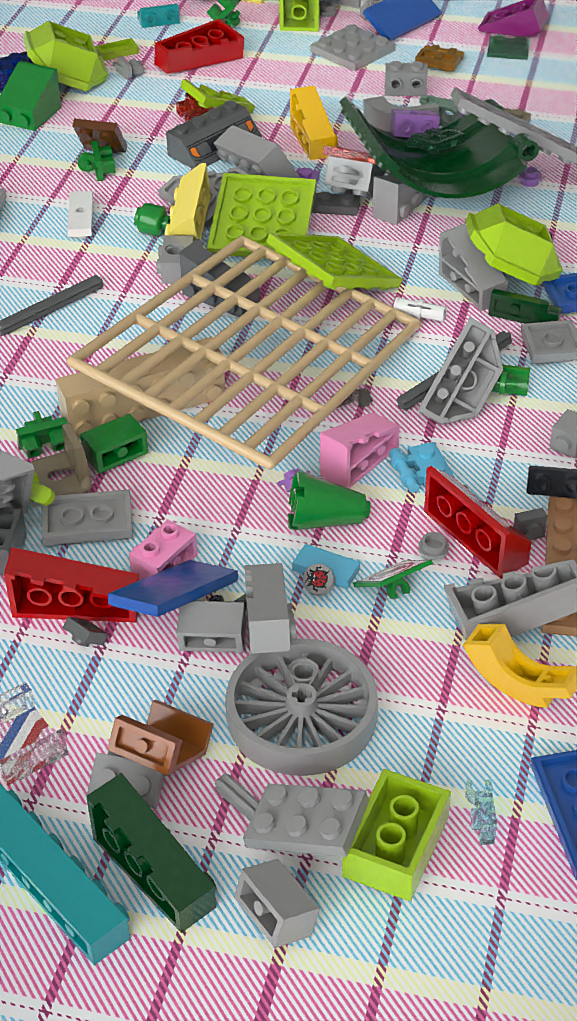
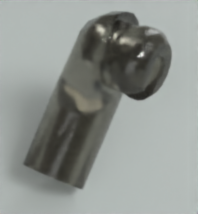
[331,388,373,408]

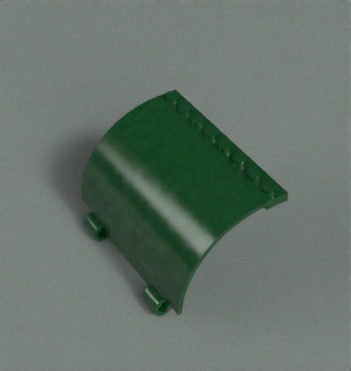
[339,96,539,198]

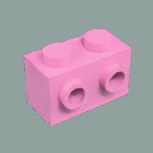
[129,519,198,580]

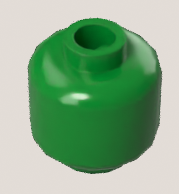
[134,203,171,237]

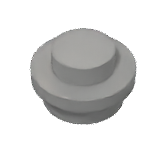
[418,532,449,560]

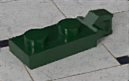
[488,289,562,324]

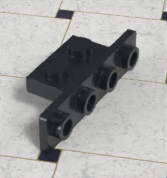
[526,465,577,499]

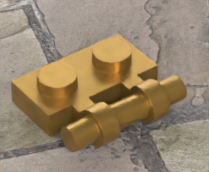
[415,44,465,72]

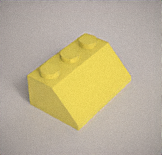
[165,163,211,241]

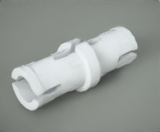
[394,297,447,322]

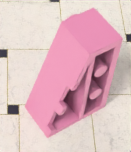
[319,412,400,489]

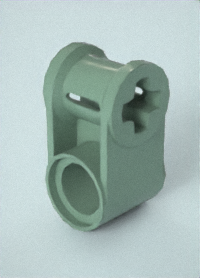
[419,95,459,126]

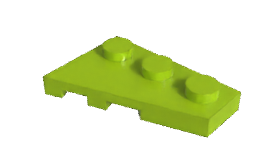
[180,79,255,114]

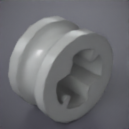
[320,0,337,17]

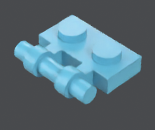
[389,442,455,493]

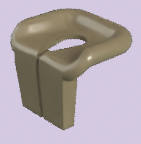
[31,423,92,496]

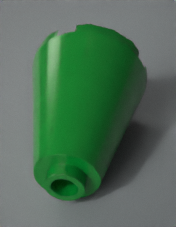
[287,471,371,530]

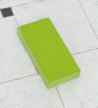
[95,38,139,61]

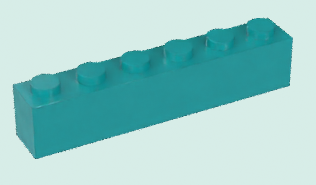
[0,784,130,966]

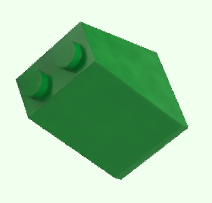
[0,61,62,131]

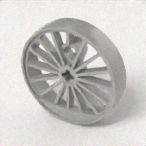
[225,639,378,776]

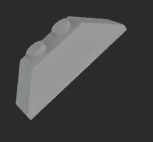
[417,317,503,425]

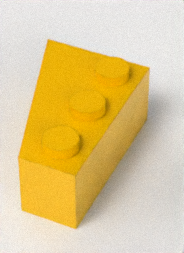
[290,85,338,160]

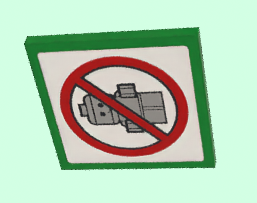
[353,560,433,599]

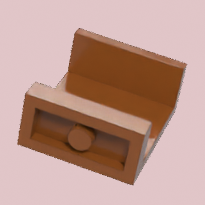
[107,699,214,776]

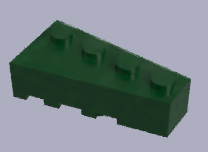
[86,773,217,933]

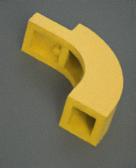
[463,624,577,708]

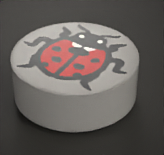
[303,563,335,596]

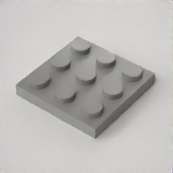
[310,24,396,71]

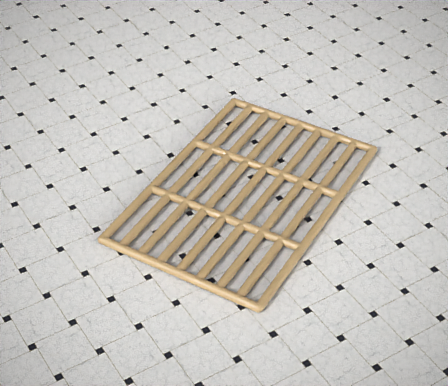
[66,236,422,470]

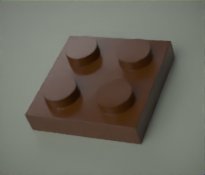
[72,118,127,153]

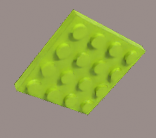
[207,173,317,259]
[266,233,403,290]

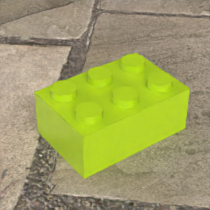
[342,768,451,902]

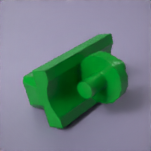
[206,0,241,27]
[77,141,115,181]
[491,364,530,396]
[16,411,67,459]

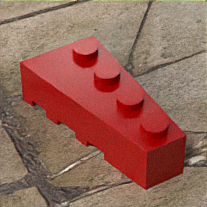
[154,18,244,74]
[4,547,140,623]

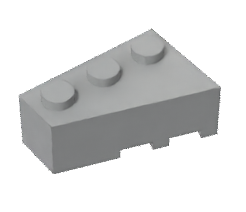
[372,172,431,225]

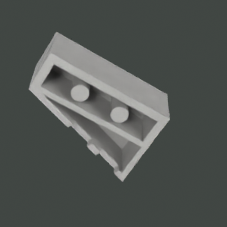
[439,224,508,311]
[244,563,296,654]

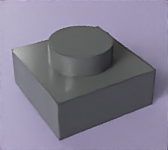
[513,508,548,540]
[62,616,109,647]

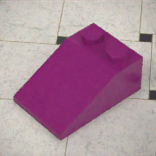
[478,0,549,37]

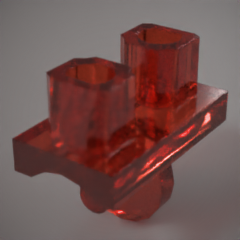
[176,93,214,122]

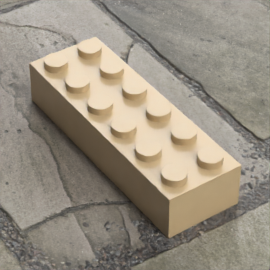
[55,337,225,438]

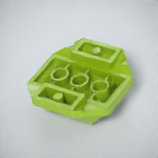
[23,21,108,91]
[465,203,563,286]

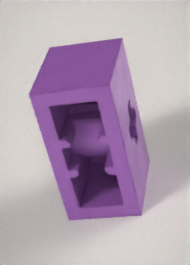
[389,109,440,138]

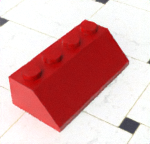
[424,466,532,579]

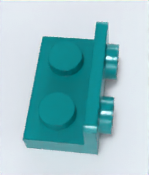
[137,3,180,28]

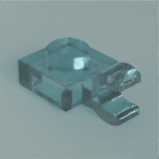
[465,780,497,845]

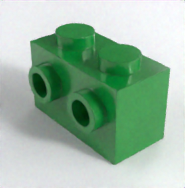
[80,414,148,474]

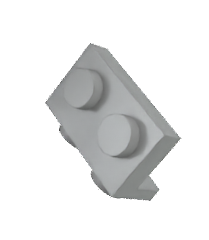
[87,750,166,808]

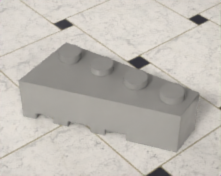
[444,559,577,640]

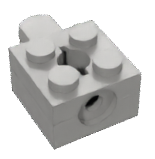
[324,156,386,198]

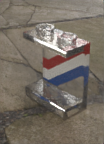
[0,682,68,786]

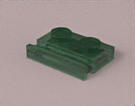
[487,35,530,60]

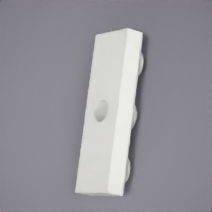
[67,191,93,239]

